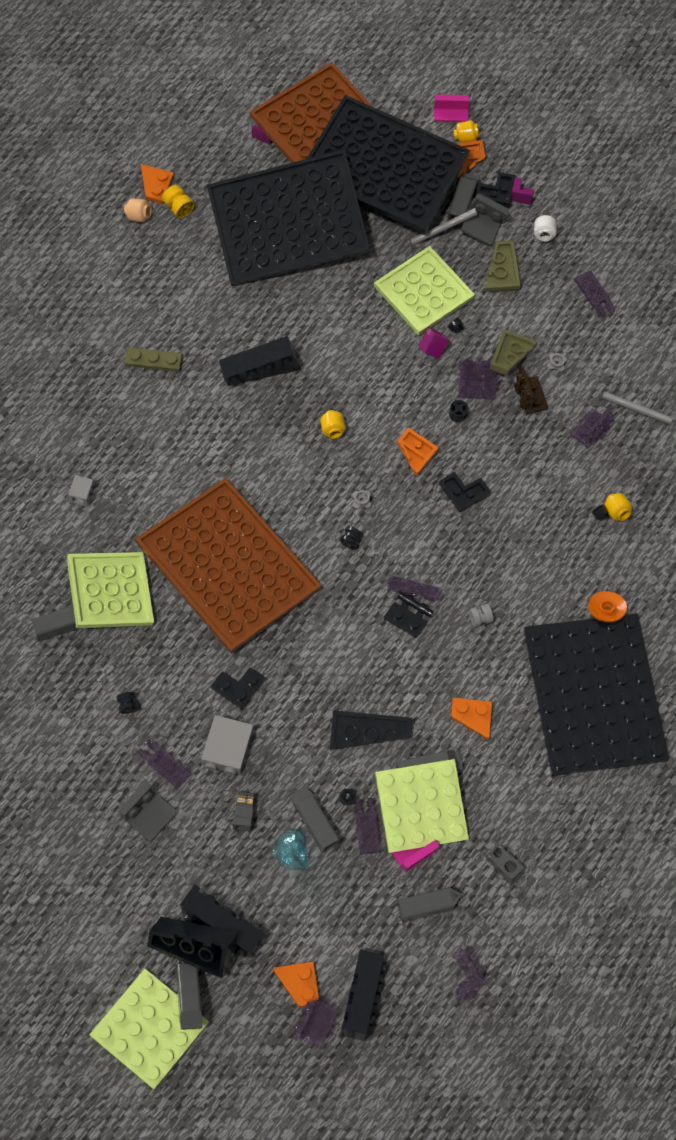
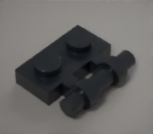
[384,592,434,638]

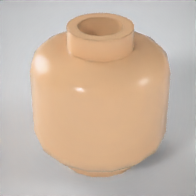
[124,198,152,222]

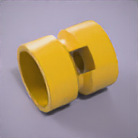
[162,185,195,218]

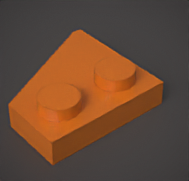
[141,164,174,204]
[397,427,439,476]
[273,962,320,1008]

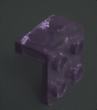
[458,359,497,399]

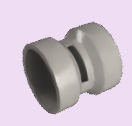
[469,604,494,627]

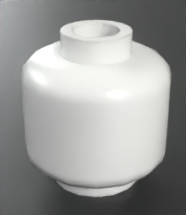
[534,215,557,242]

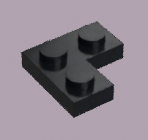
[475,172,516,208]
[439,472,491,513]
[210,667,266,710]

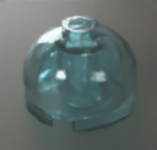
[272,829,308,870]

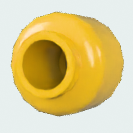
[454,120,480,143]
[320,410,346,439]
[605,493,632,521]

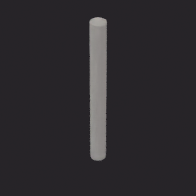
[411,208,478,245]
[602,391,673,425]

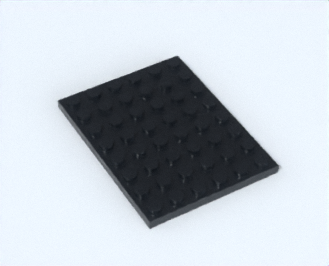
[306,95,471,233]
[207,149,370,286]
[523,613,669,776]

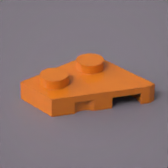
[456,140,486,179]
[451,698,492,740]

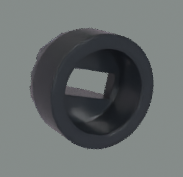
[448,317,463,333]
[592,504,608,520]
[339,789,356,806]

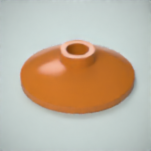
[588,591,627,622]

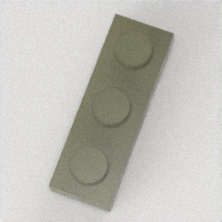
[125,347,182,372]

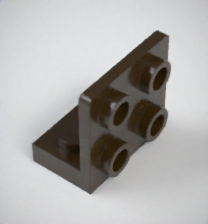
[514,366,548,415]

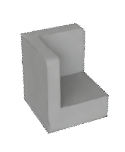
[68,475,93,507]

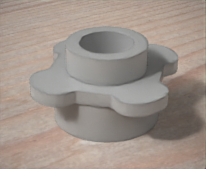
[547,353,567,372]
[352,490,371,509]

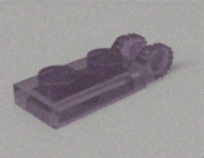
[574,271,615,318]
[387,576,442,601]
[137,740,191,789]
[355,798,380,855]

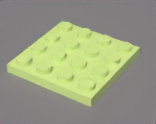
[374,246,475,336]
[67,552,154,628]
[375,759,469,853]
[89,969,209,1090]

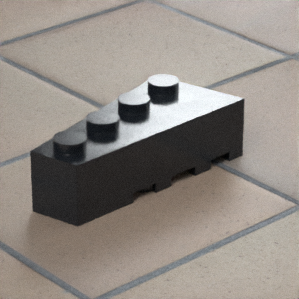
[219,336,301,386]
[180,884,265,958]
[147,916,238,978]
[340,949,387,1041]

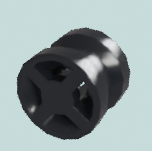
[449,400,468,422]
[339,526,363,550]
[116,692,139,714]

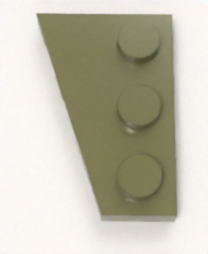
[484,240,521,292]
[489,329,537,375]

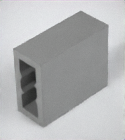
[201,715,253,776]

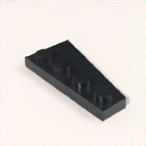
[329,710,412,751]

